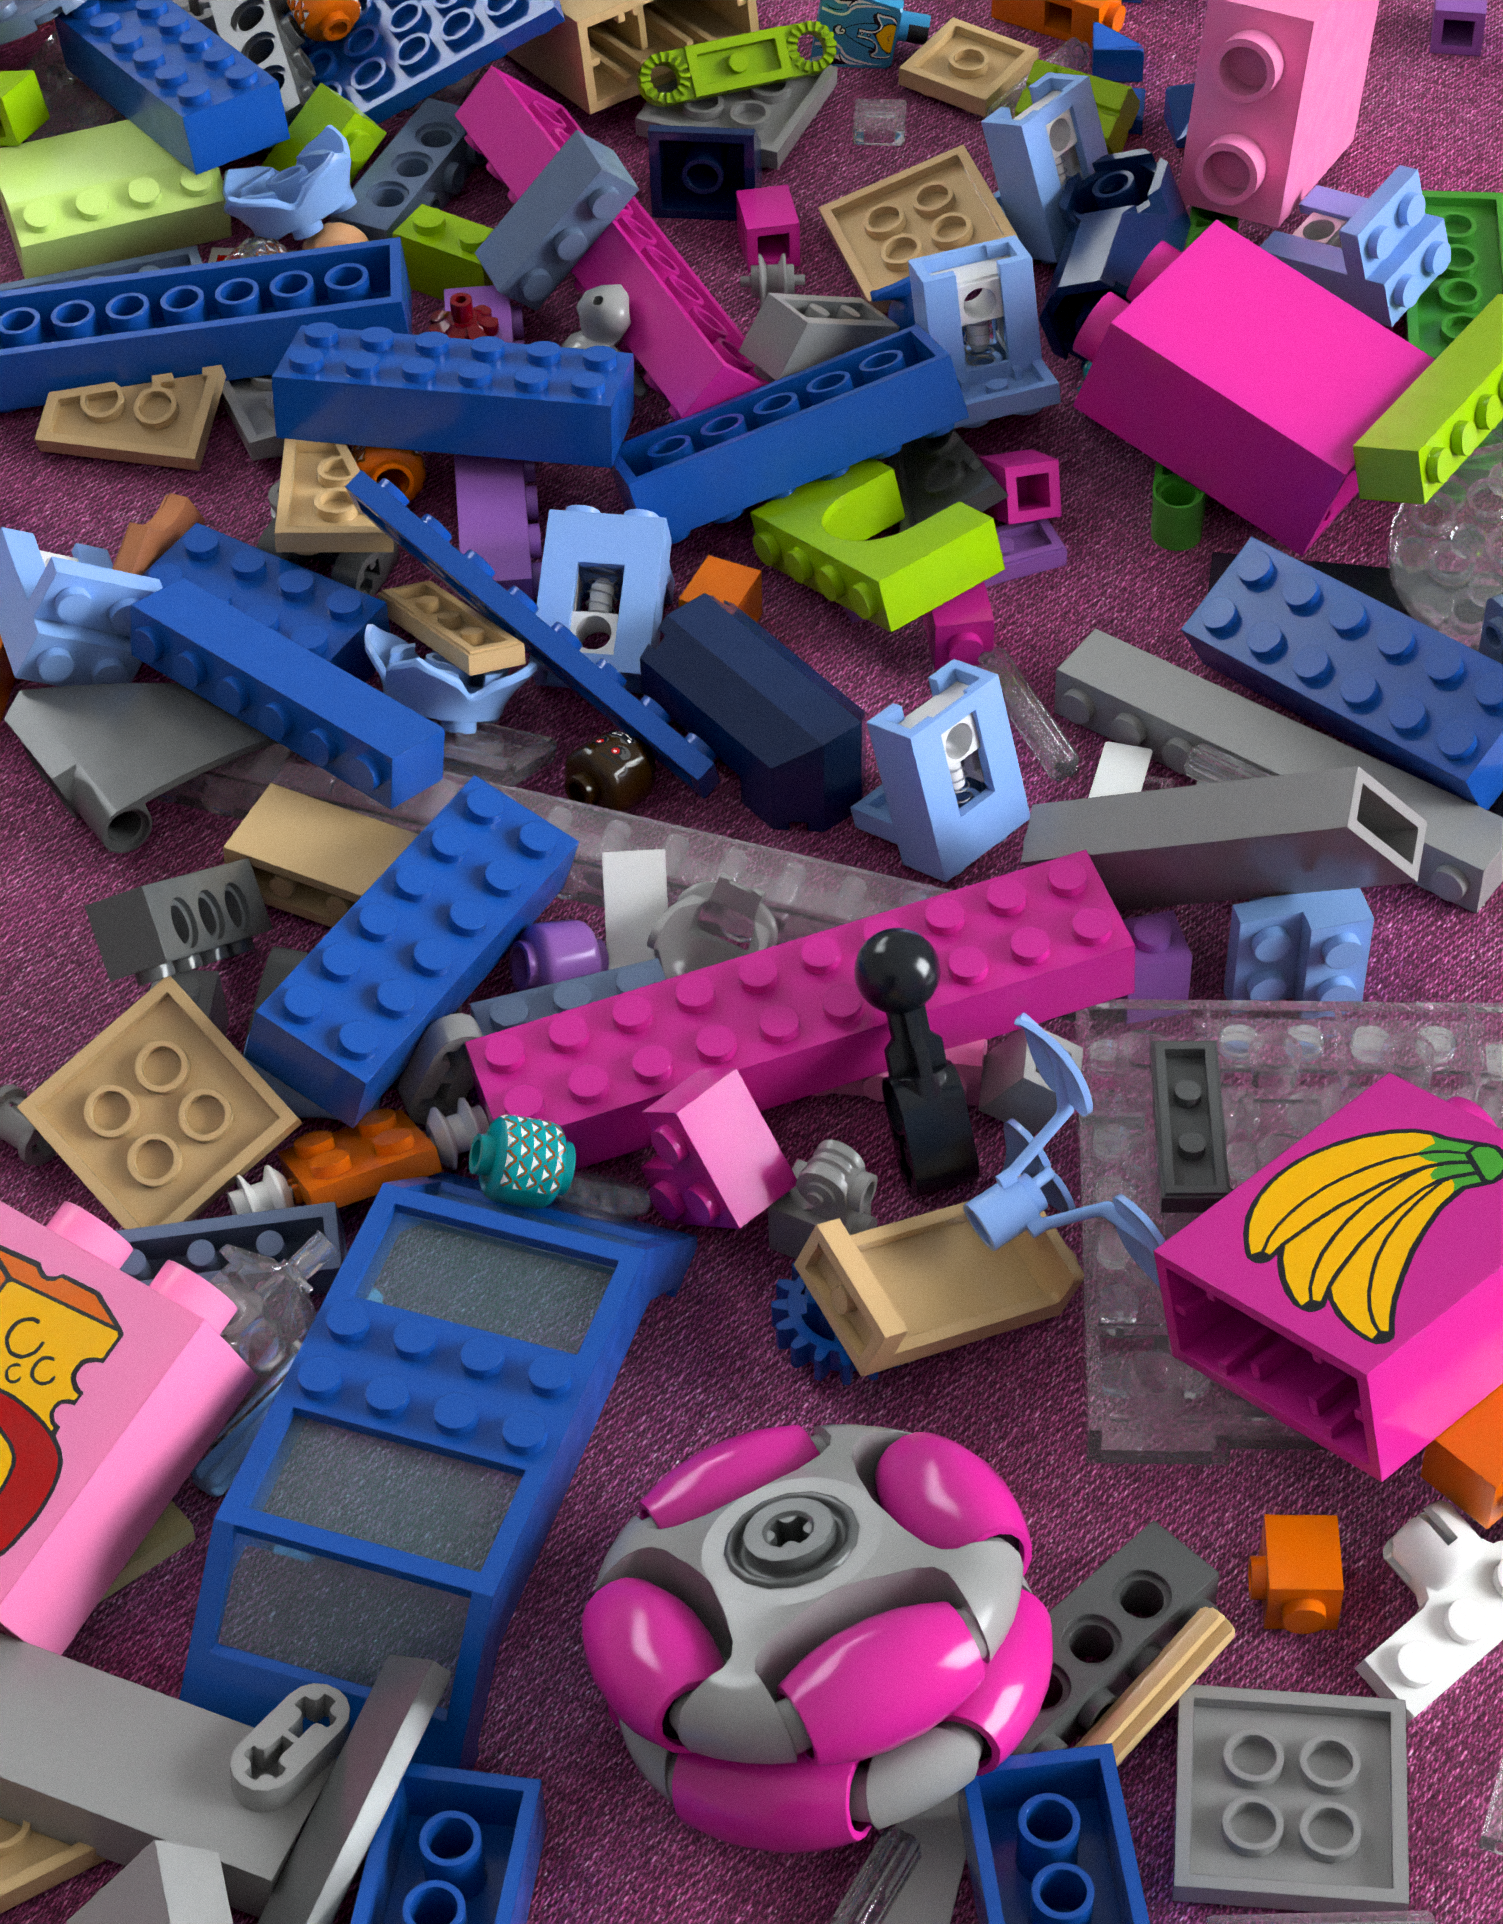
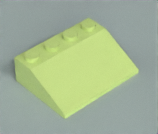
[0,120,232,279]

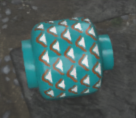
[469,1114,576,1209]

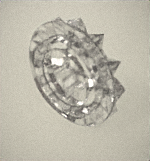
[554,1170,650,1222]

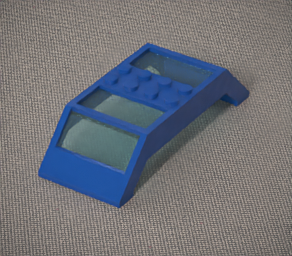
[179,1172,698,1770]

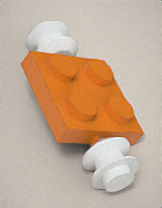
[227,1097,490,1215]

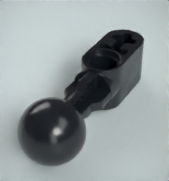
[854,928,980,1198]

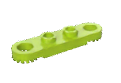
[637,21,837,107]

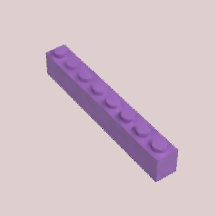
[444,285,542,618]

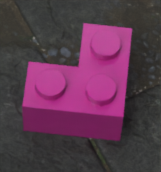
[640,1068,797,1229]

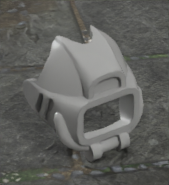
[647,872,778,979]

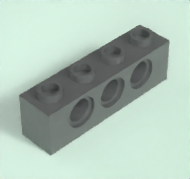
[209,0,316,155]
[85,858,273,987]
[1009,1520,1219,1756]

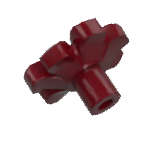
[429,292,499,340]

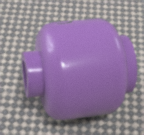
[509,919,609,991]

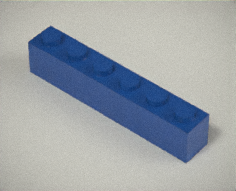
[130,578,445,810]

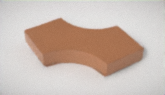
[112,493,205,575]

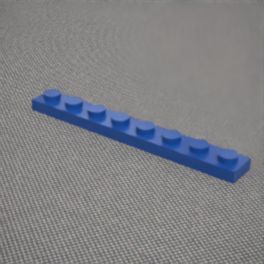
[345,470,720,799]

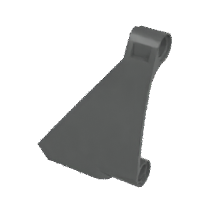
[4,683,278,854]

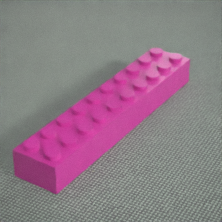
[455,66,769,421]
[465,849,1135,1170]

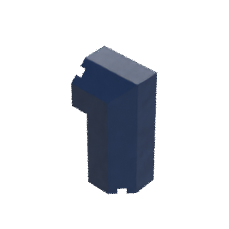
[1038,148,1191,369]
[640,593,866,832]

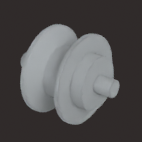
[740,253,805,308]

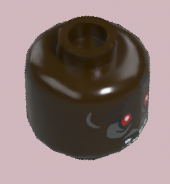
[565,730,656,820]

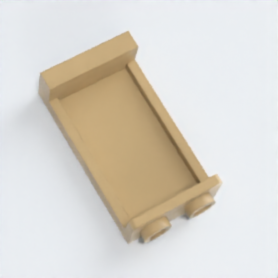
[794,1174,1084,1377]

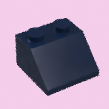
[648,125,762,221]

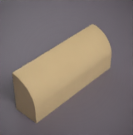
[223,783,419,928]

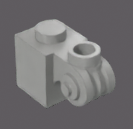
[768,1139,878,1259]

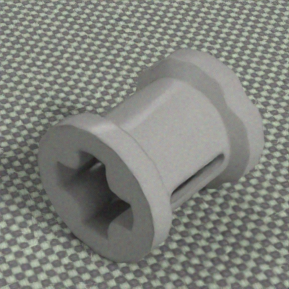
[0,1084,57,1166]

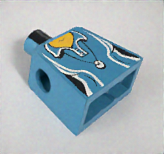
[810,0,931,69]

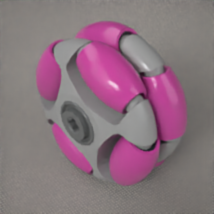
[581,1424,1053,1854]

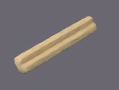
[1074,1607,1235,1767]

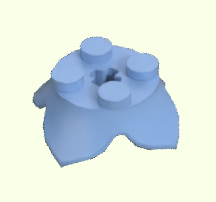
[222,125,357,245]
[364,624,538,734]

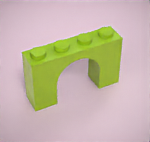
[750,458,1005,632]

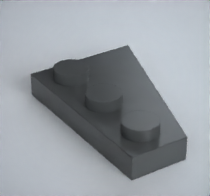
[888,428,1009,532]

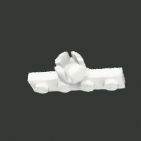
[1355,1500,1503,1725]

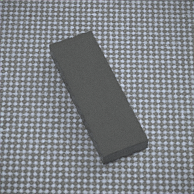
[1149,1041,1230,1213]

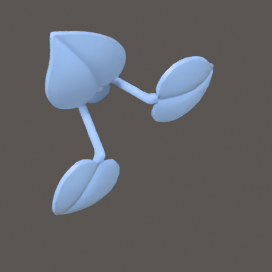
[963,1012,1166,1288]

